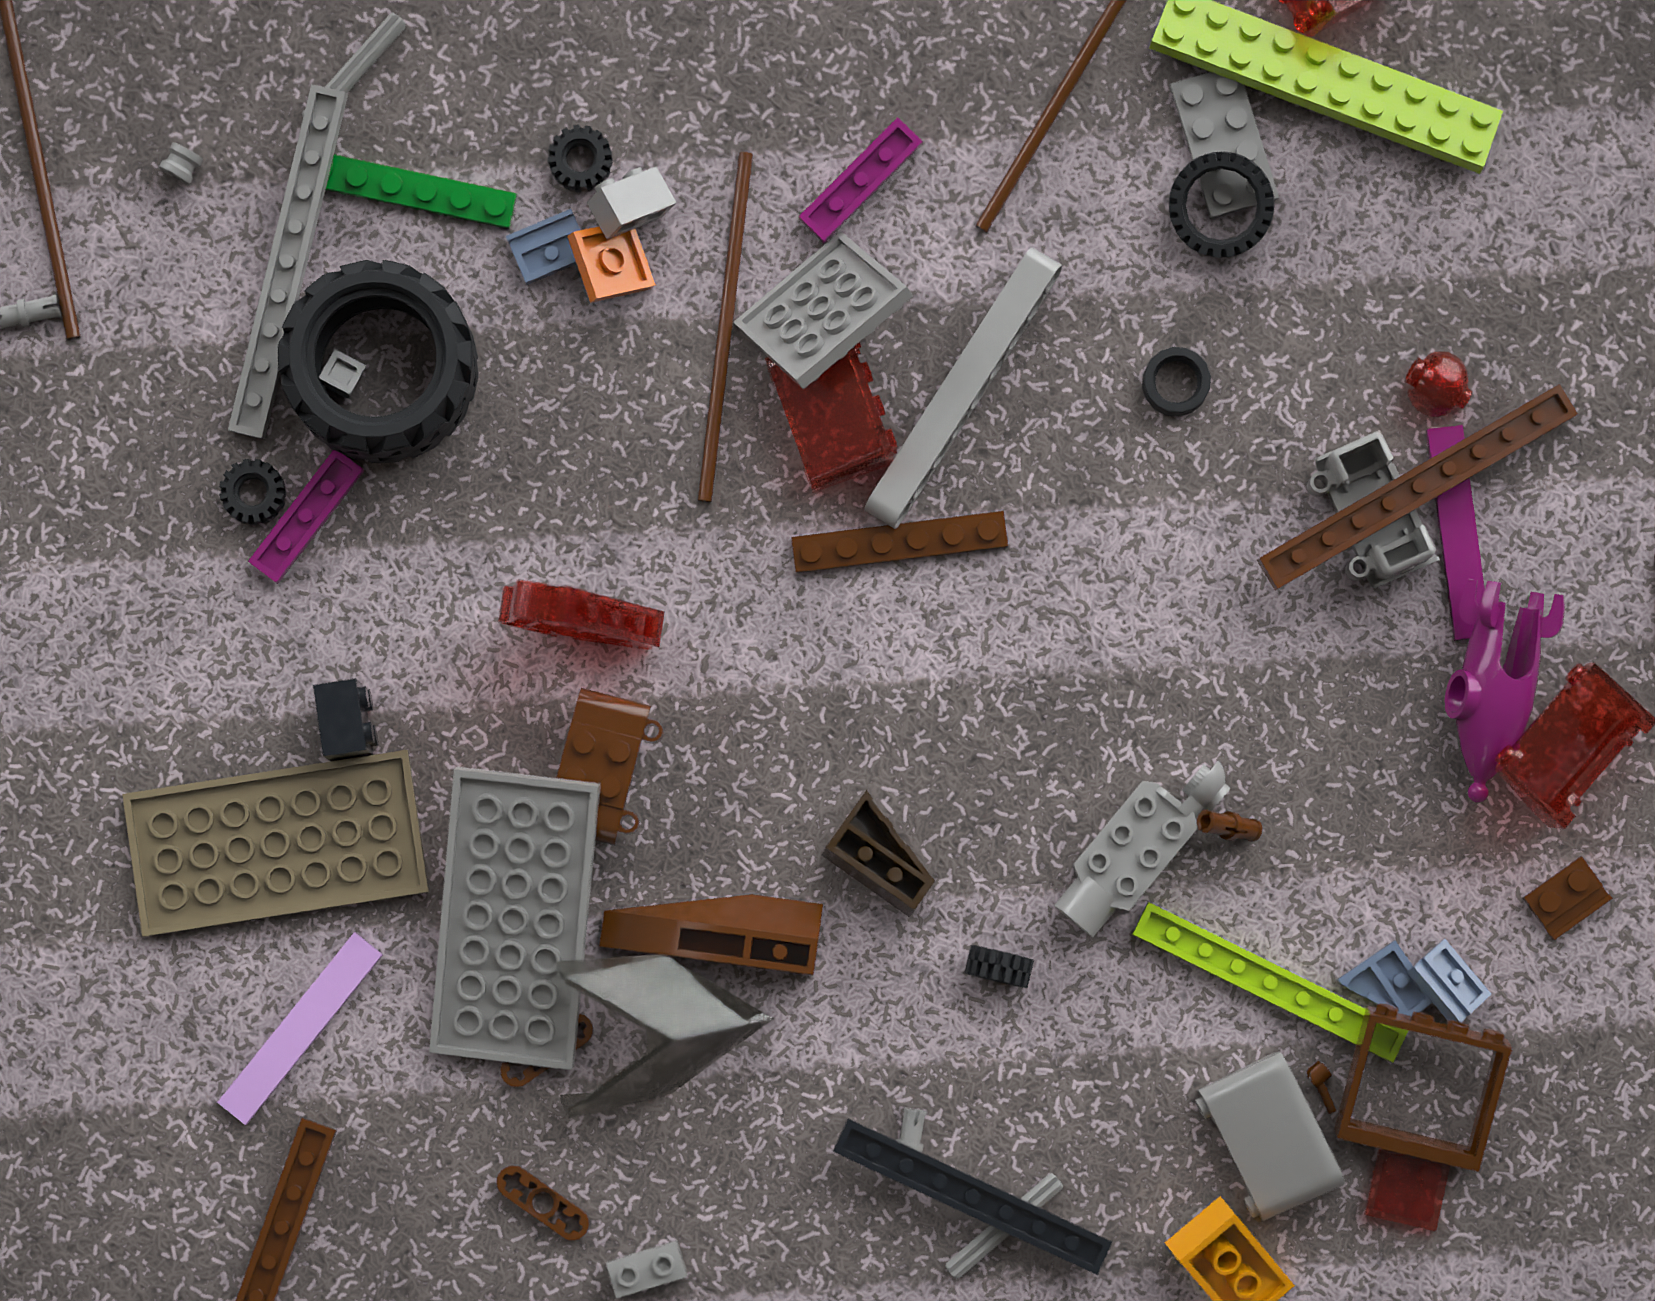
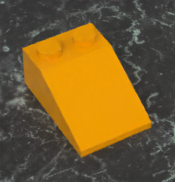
[1165,1196,1295,1301]

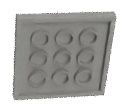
[733,231,913,389]

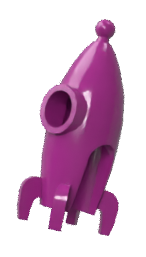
[1444,579,1565,803]

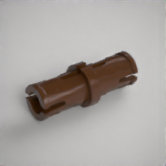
[1197,810,1262,842]

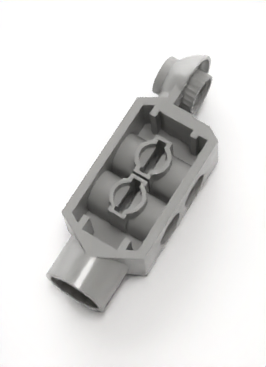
[1054,760,1230,938]

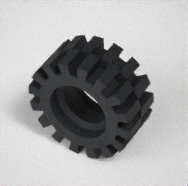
[548,125,613,192]
[219,458,286,525]
[964,945,1034,988]

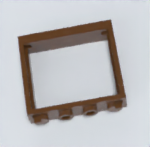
[1334,1003,1512,1172]

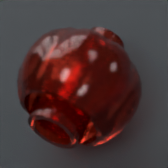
[1404,351,1473,417]

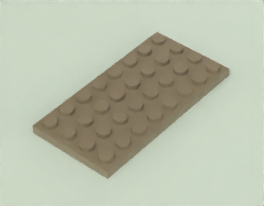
[122,750,429,937]

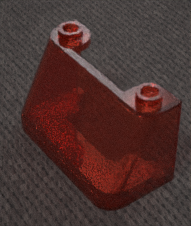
[1495,663,1655,829]

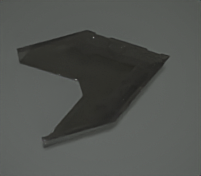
[557,954,774,1118]

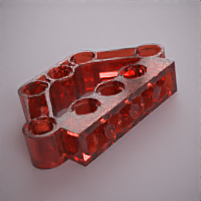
[498,580,665,650]

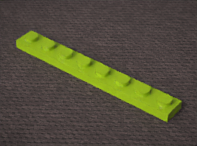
[1132,902,1409,1063]

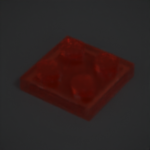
[1364,1148,1450,1231]

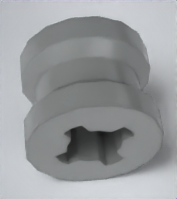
[159,142,204,185]

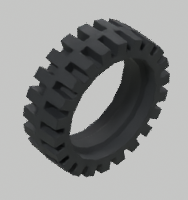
[1169,151,1275,258]

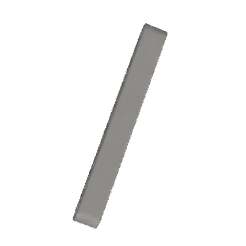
[864,247,1063,529]

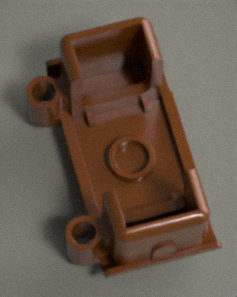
[556,688,664,846]

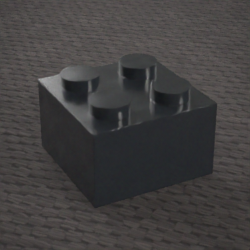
[313,678,379,761]

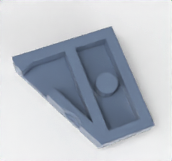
[1336,940,1433,1016]

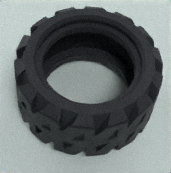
[278,260,478,463]

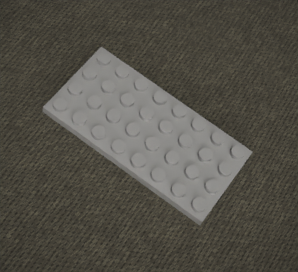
[429,767,600,1070]

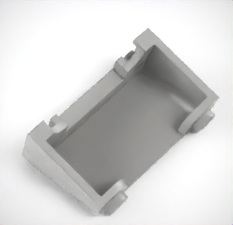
[1195,1052,1346,1221]

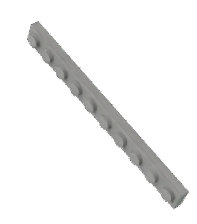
[228,84,348,439]

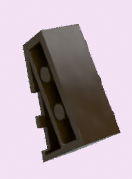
[821,790,935,917]

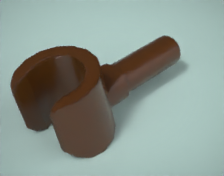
[1307,1061,1337,1114]

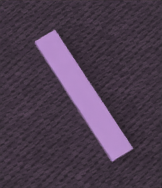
[217,932,383,1125]

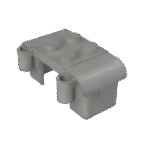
[1307,430,1440,589]

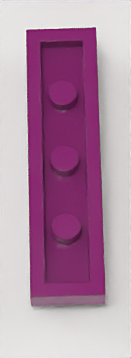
[799,117,923,243]
[248,450,364,584]

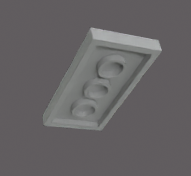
[1170,72,1279,219]

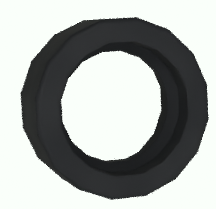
[1142,347,1211,417]

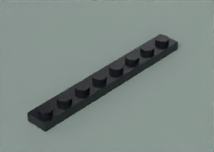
[832,1118,1113,1275]

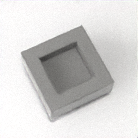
[318,349,366,399]

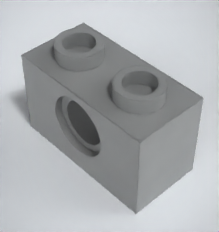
[606,1240,688,1299]

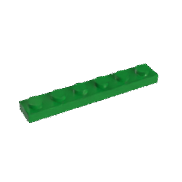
[325,154,517,229]

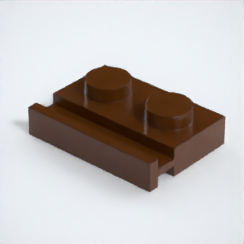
[1523,856,1613,940]

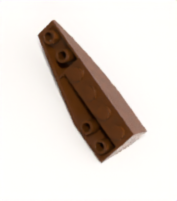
[599,894,823,976]

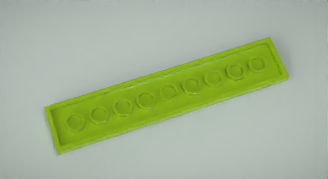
[1149,0,1503,174]

